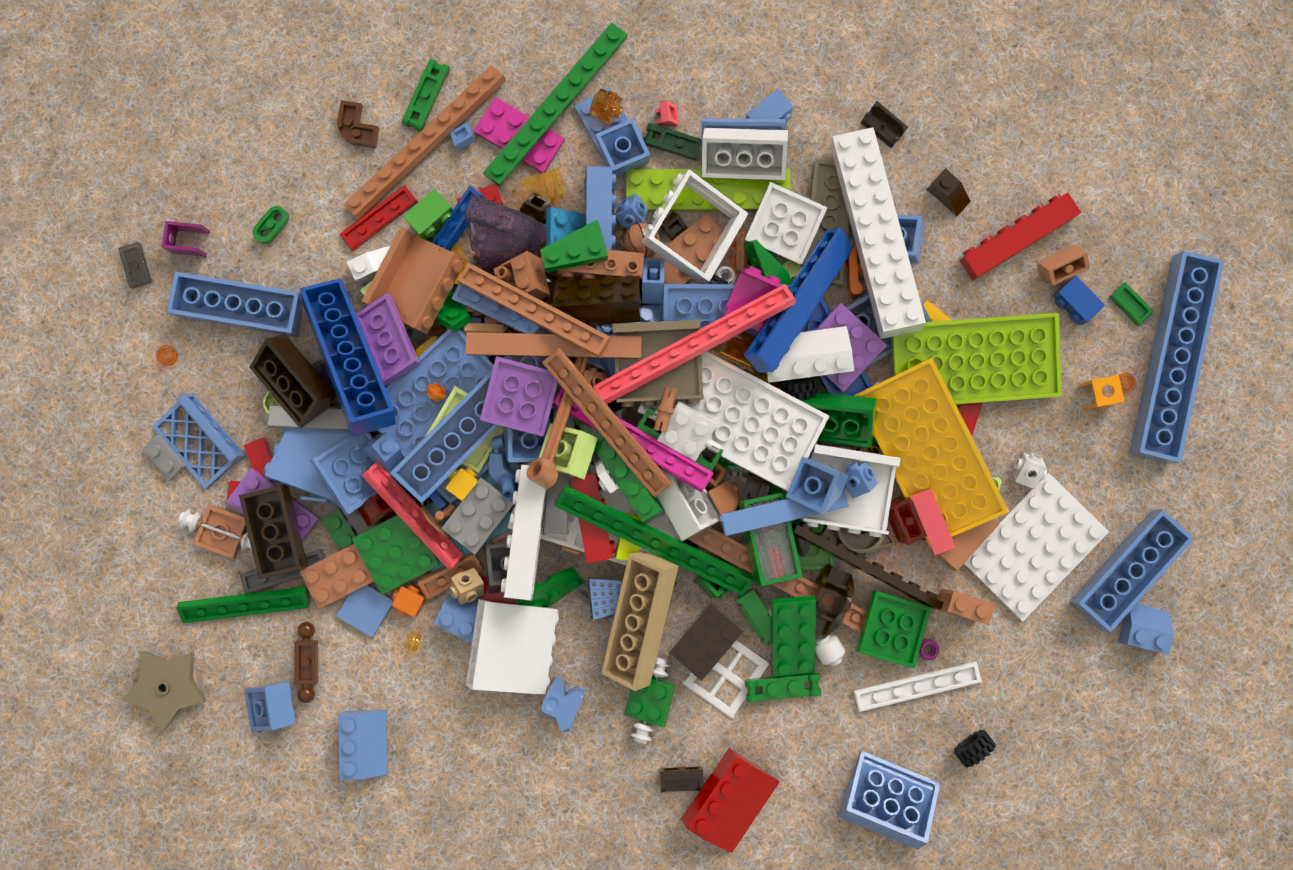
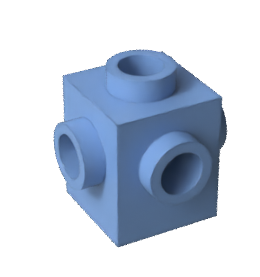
[615,193,648,230]
[844,461,878,499]

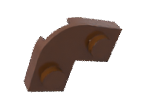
[337,100,380,148]

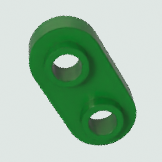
[253,206,289,244]

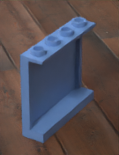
[264,429,373,507]

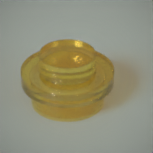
[404,631,421,653]

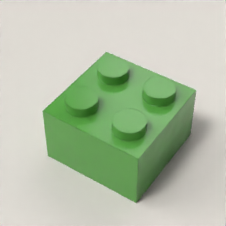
[403,189,453,243]

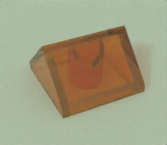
[710,332,755,372]

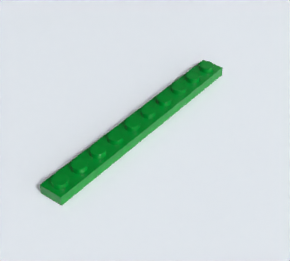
[483,22,628,187]
[554,485,754,596]

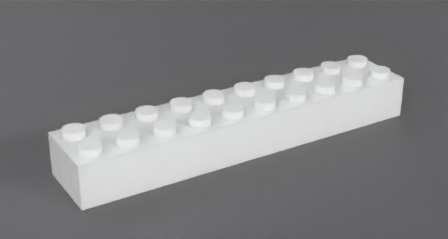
[831,128,926,339]

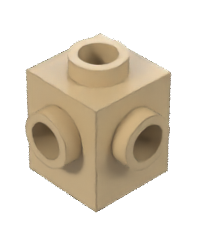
[449,568,484,605]

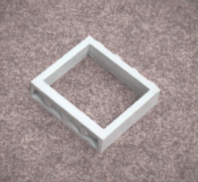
[641,170,748,284]

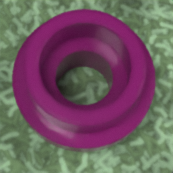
[919,639,939,660]

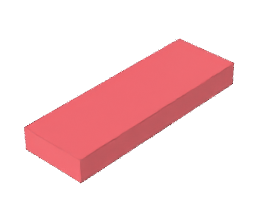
[911,488,956,555]

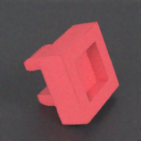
[654,101,679,127]

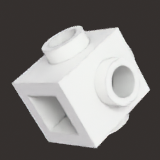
[1013,453,1047,489]

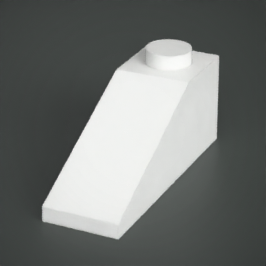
[347,246,390,285]

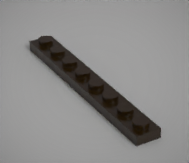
[791,523,944,610]

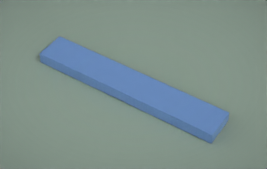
[720,489,849,536]

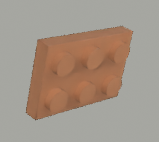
[299,544,374,609]

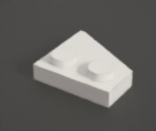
[592,454,619,494]

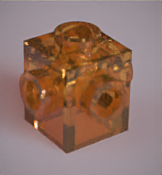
[588,88,624,124]

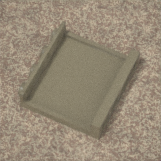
[613,320,704,407]

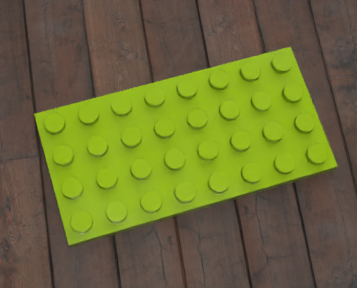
[891,313,1062,404]

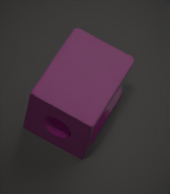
[162,221,210,257]

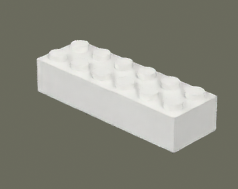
[501,465,547,600]

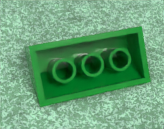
[796,392,877,447]

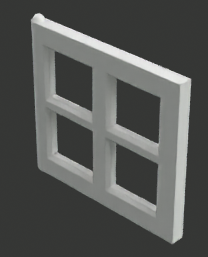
[682,640,770,719]

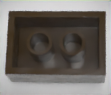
[669,604,743,681]

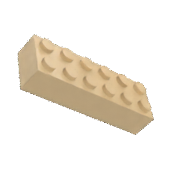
[601,551,679,691]

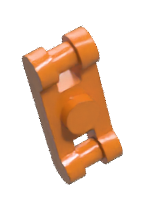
[846,241,863,298]

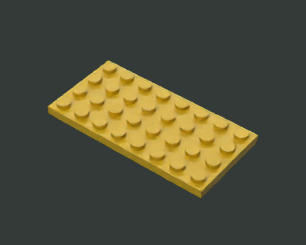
[854,358,1009,547]

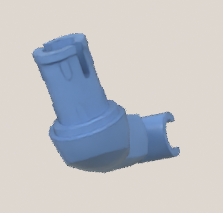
[489,435,517,500]

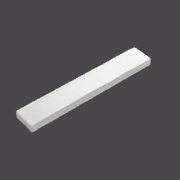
[853,661,982,712]

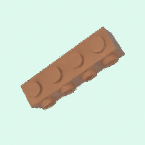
[557,250,644,282]

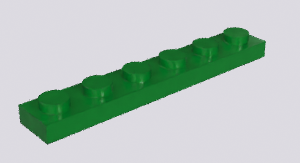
[176,587,310,623]

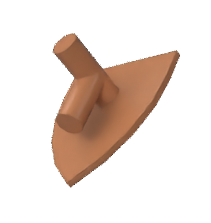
[421,503,456,539]

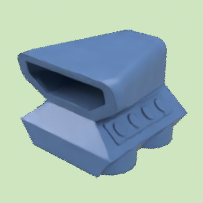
[540,677,586,732]

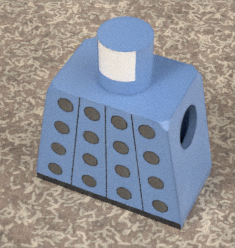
[587,579,622,620]

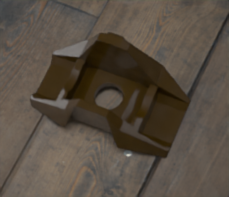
[814,564,855,637]

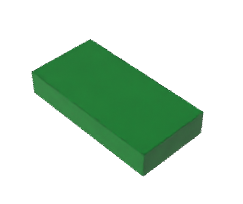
[1109,282,1154,326]

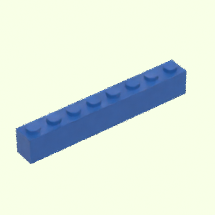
[744,228,855,373]

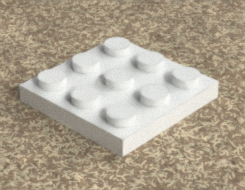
[744,182,827,266]

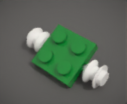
[624,657,676,744]

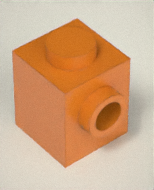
[392,584,427,617]

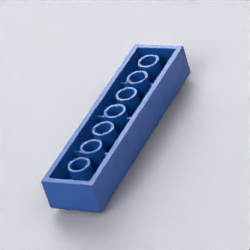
[300,278,395,437]

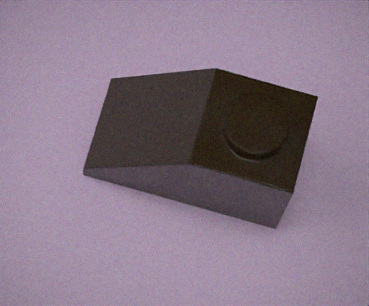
[926,168,971,216]

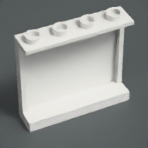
[800,444,901,537]
[466,599,559,695]

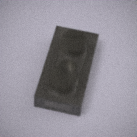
[118,242,152,289]

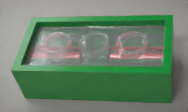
[737,492,803,586]

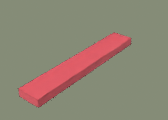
[361,461,464,570]

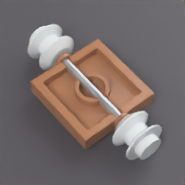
[178,505,253,558]

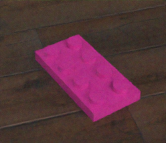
[474,97,565,174]

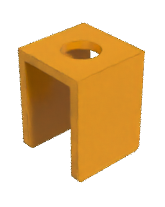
[1079,375,1125,410]

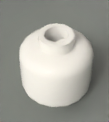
[815,634,845,666]

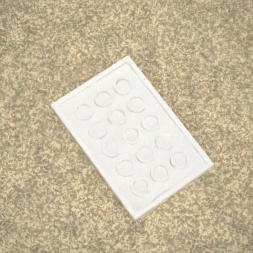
[964,473,1109,621]

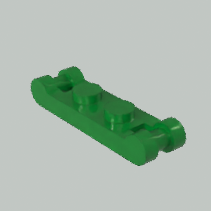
[402,59,450,132]
[744,673,821,703]

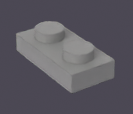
[143,435,187,480]

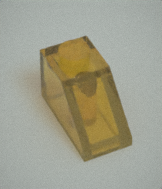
[519,168,566,201]

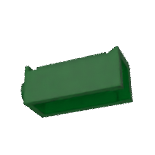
[735,589,772,645]

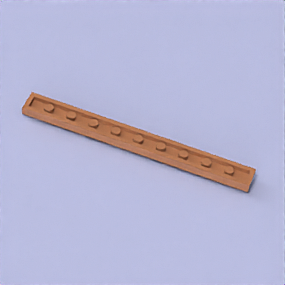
[343,65,506,220]
[687,527,866,633]

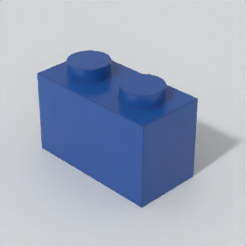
[1052,276,1105,325]

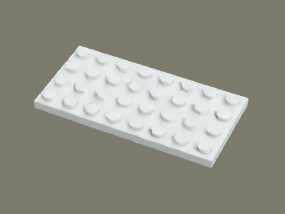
[637,351,829,492]

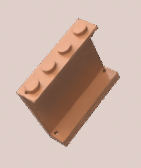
[362,227,467,334]

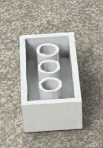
[702,128,788,180]

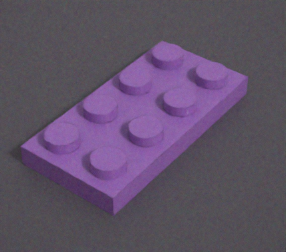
[356,293,420,386]
[226,468,320,542]

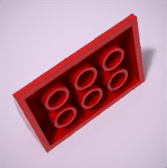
[681,747,780,853]

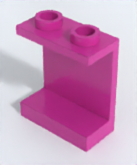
[722,266,782,331]

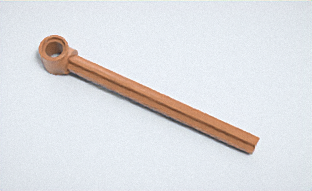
[526,357,589,489]

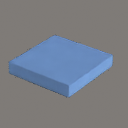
[336,585,394,638]

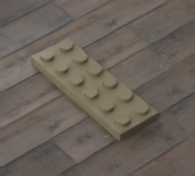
[802,159,850,286]

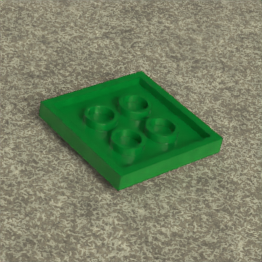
[352,515,440,595]
[856,590,931,669]

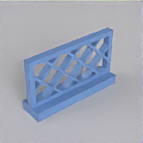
[152,393,246,489]

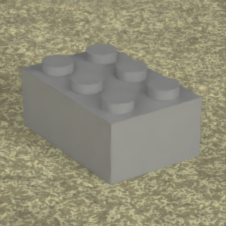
[441,477,515,555]

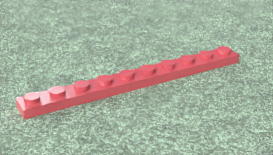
[593,284,796,404]

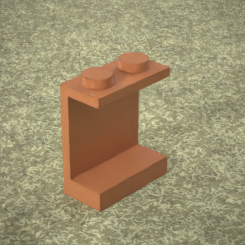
[938,589,995,625]

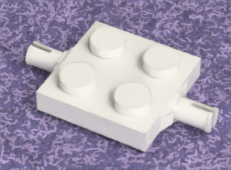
[653,402,722,461]

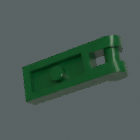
[643,123,702,161]

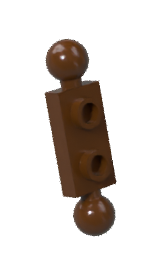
[295,622,318,703]

